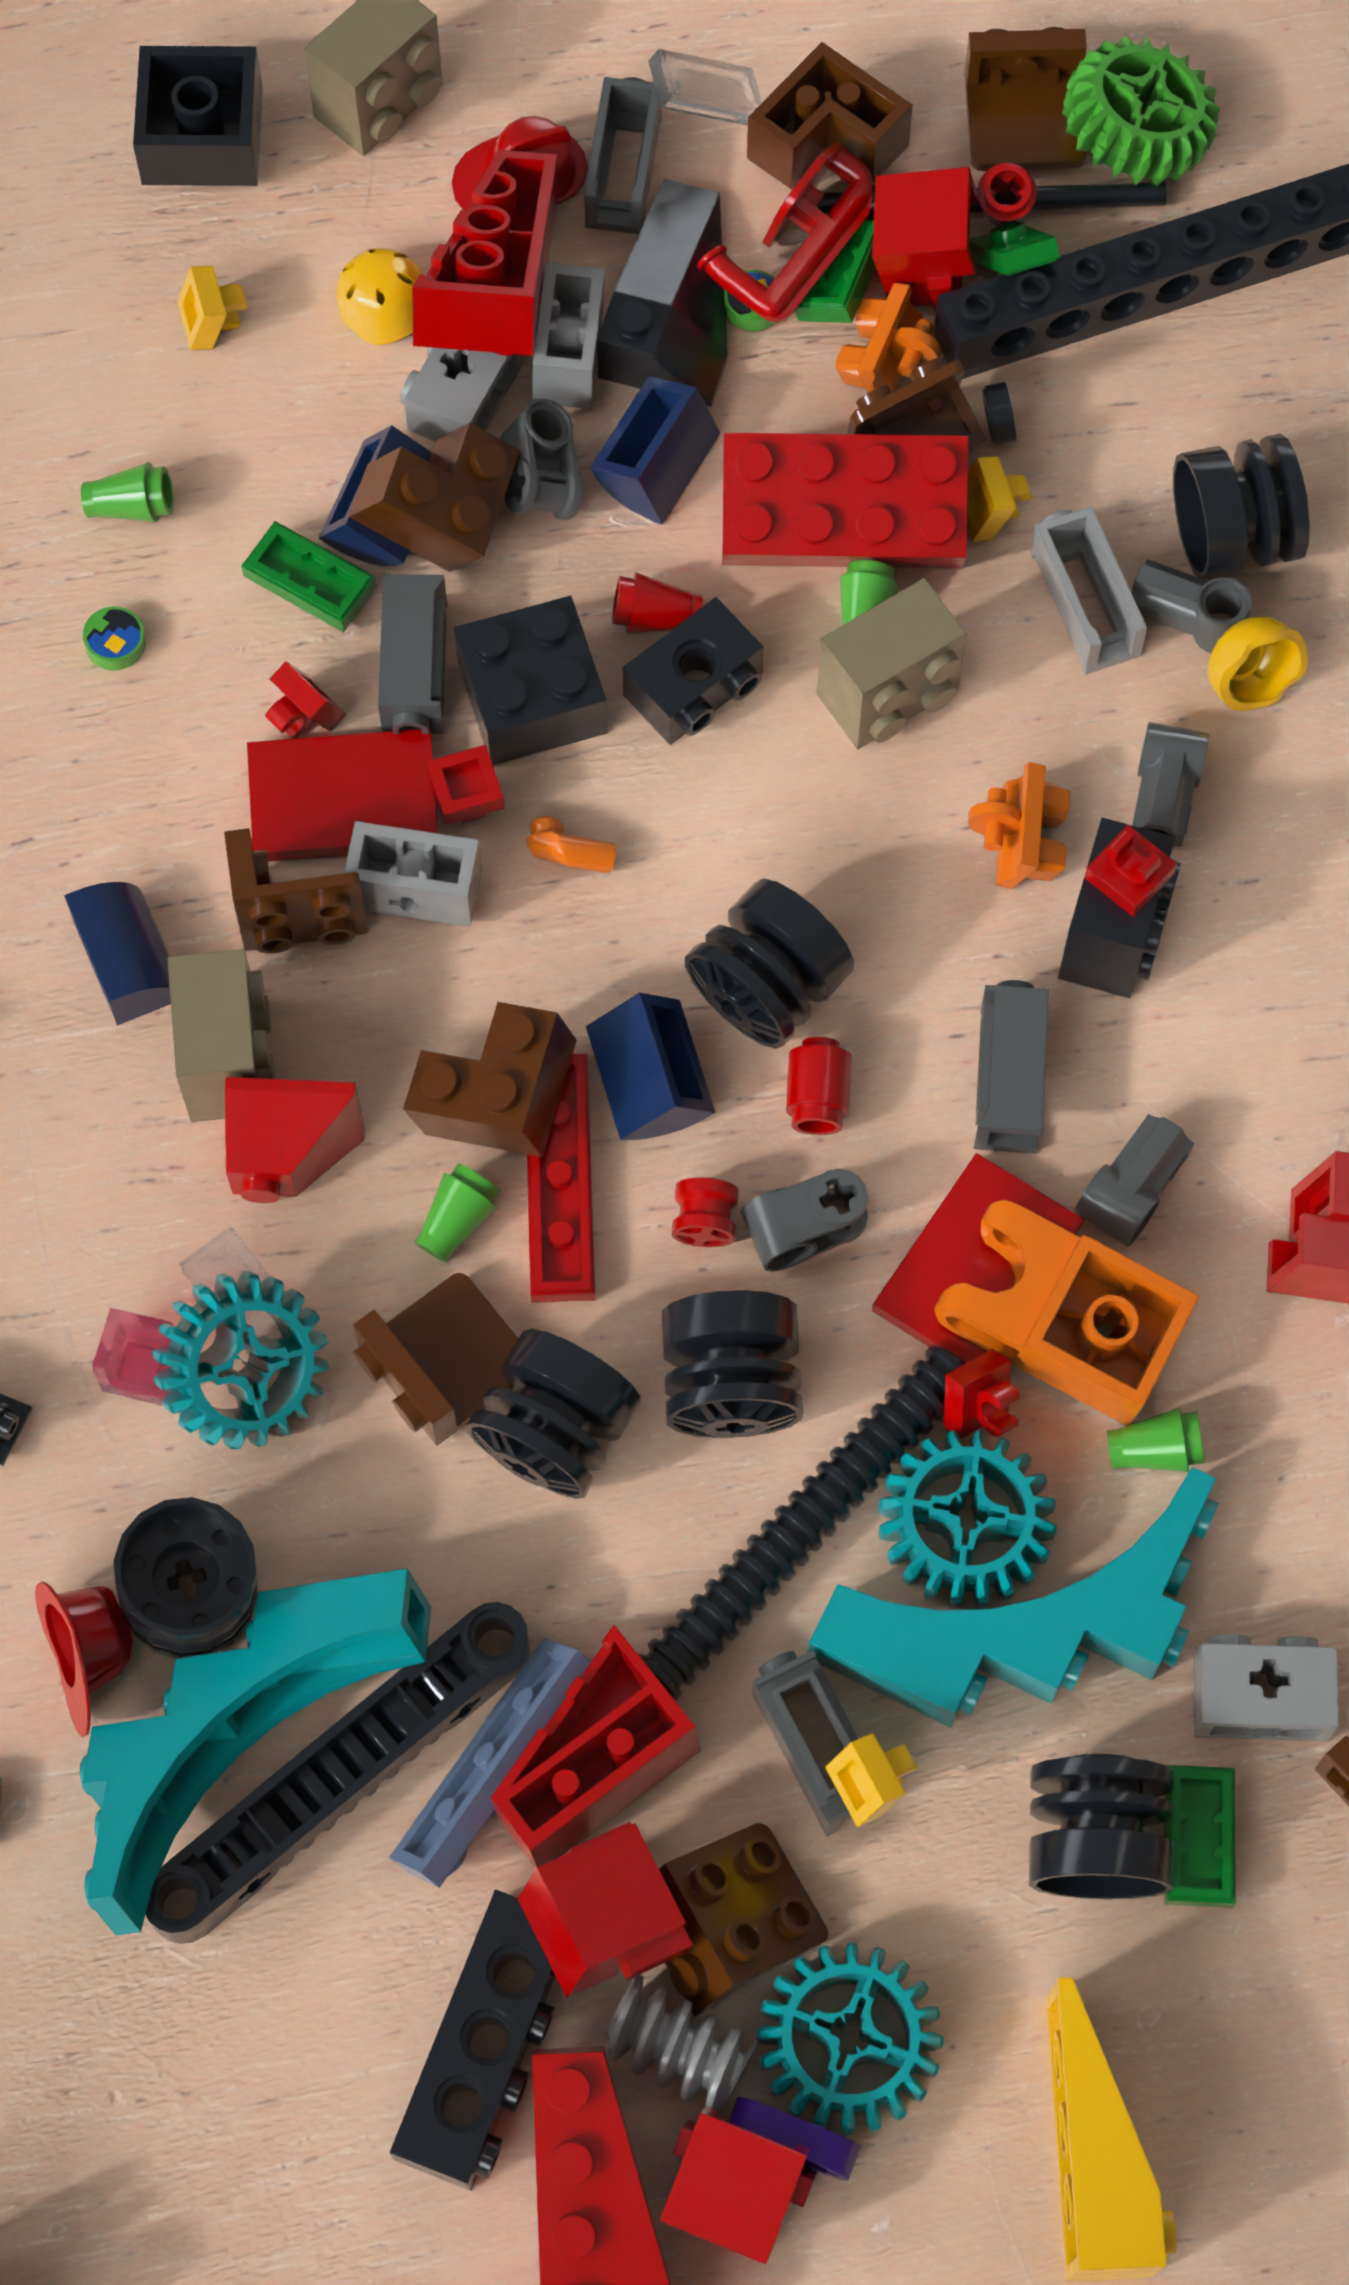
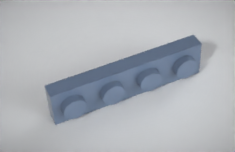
[389,1638,591,1888]

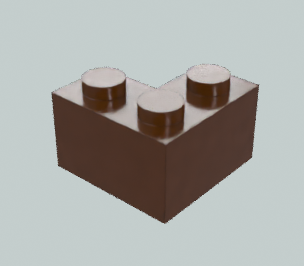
[747,42,913,190]
[349,422,520,572]
[403,1002,577,1157]

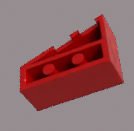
[490,1625,701,1868]

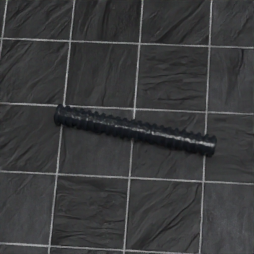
[638,1346,963,1701]

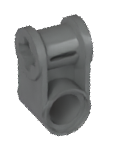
[499,398,583,520]
[740,1169,868,1272]

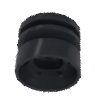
[1173,433,1310,579]
[685,878,854,1049]
[662,1290,803,1438]
[466,1329,641,1499]
[113,1497,258,1659]
[1029,1754,1174,1900]

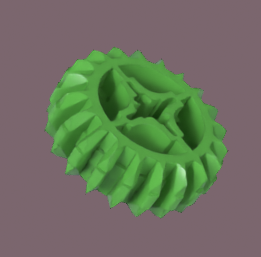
[1062,36,1221,186]

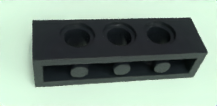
[389,1889,556,2191]

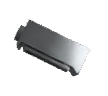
[584,77,662,234]
[378,574,448,734]
[974,980,1049,1154]
[752,1650,859,1837]

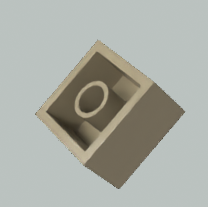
[304,0,443,157]
[817,578,966,750]
[167,949,276,1122]

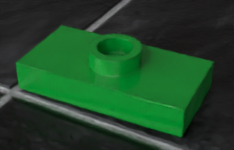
[795,220,876,323]
[969,221,1060,276]
[241,521,377,632]
[1164,1765,1236,1908]

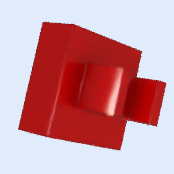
[265,661,347,739]
[427,744,505,825]
[1084,825,1177,917]
[944,1348,1020,1439]

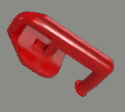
[697,141,873,323]

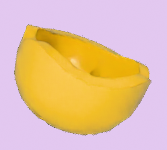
[336,248,424,345]
[1208,616,1308,711]

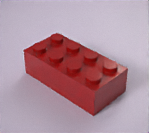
[722,433,968,569]

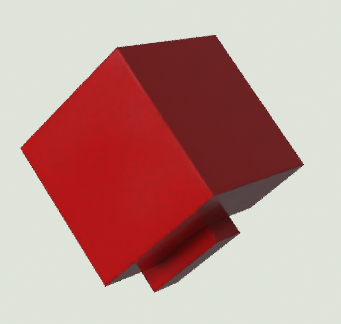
[872,167,977,312]
[1266,1151,1349,1304]
[517,1822,693,1998]
[660,2106,817,2265]

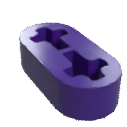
[728,2097,861,2181]

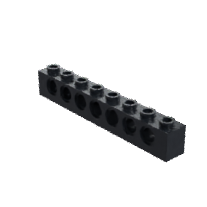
[934,164,1349,379]

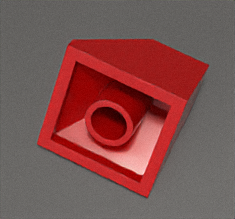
[224,1077,365,1203]

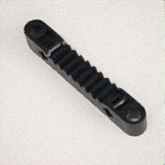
[146,1602,530,1944]

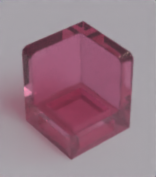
[92,1307,175,1406]

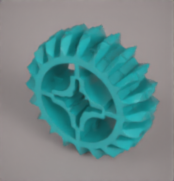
[152,1271,330,1449]
[878,1430,1057,1608]
[756,1943,944,2135]

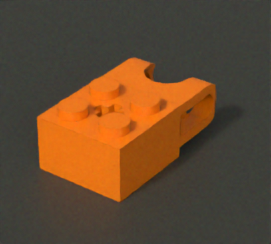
[934,1200,1199,1426]

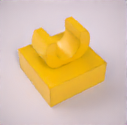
[177,266,248,350]
[967,456,1033,542]
[825,1733,918,1828]

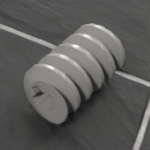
[606,1974,760,2111]

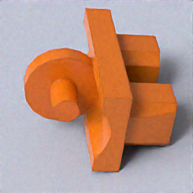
[836,283,942,393]
[968,762,1071,889]

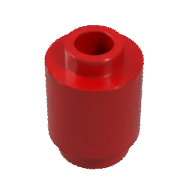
[786,1037,852,1135]

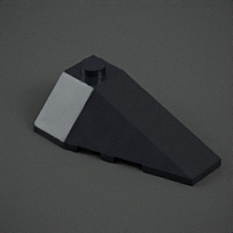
[597,179,728,407]

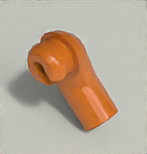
[526,816,616,874]

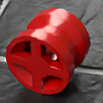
[672,1177,739,1248]

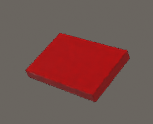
[247,728,439,862]
[872,1153,1085,1364]

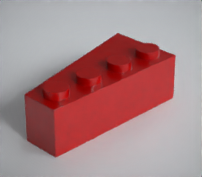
[412,150,558,356]
[532,2046,671,2285]

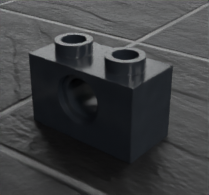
[622,597,764,745]

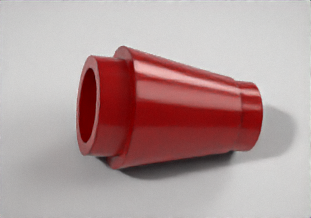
[977,163,1037,226]
[612,572,703,632]

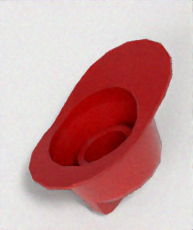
[451,116,588,211]
[35,1581,133,1737]

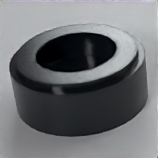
[982,382,1017,445]

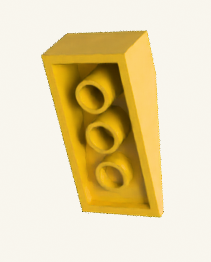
[1046,1977,1177,2282]

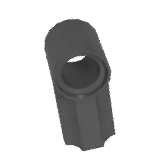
[1131,559,1252,653]
[1132,722,1209,847]
[1075,1114,1194,1247]

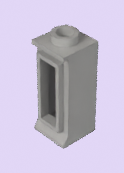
[1031,506,1147,675]

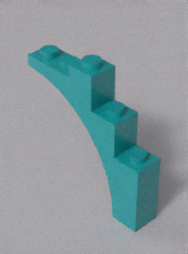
[807,1467,1219,1728]
[80,1568,431,1936]

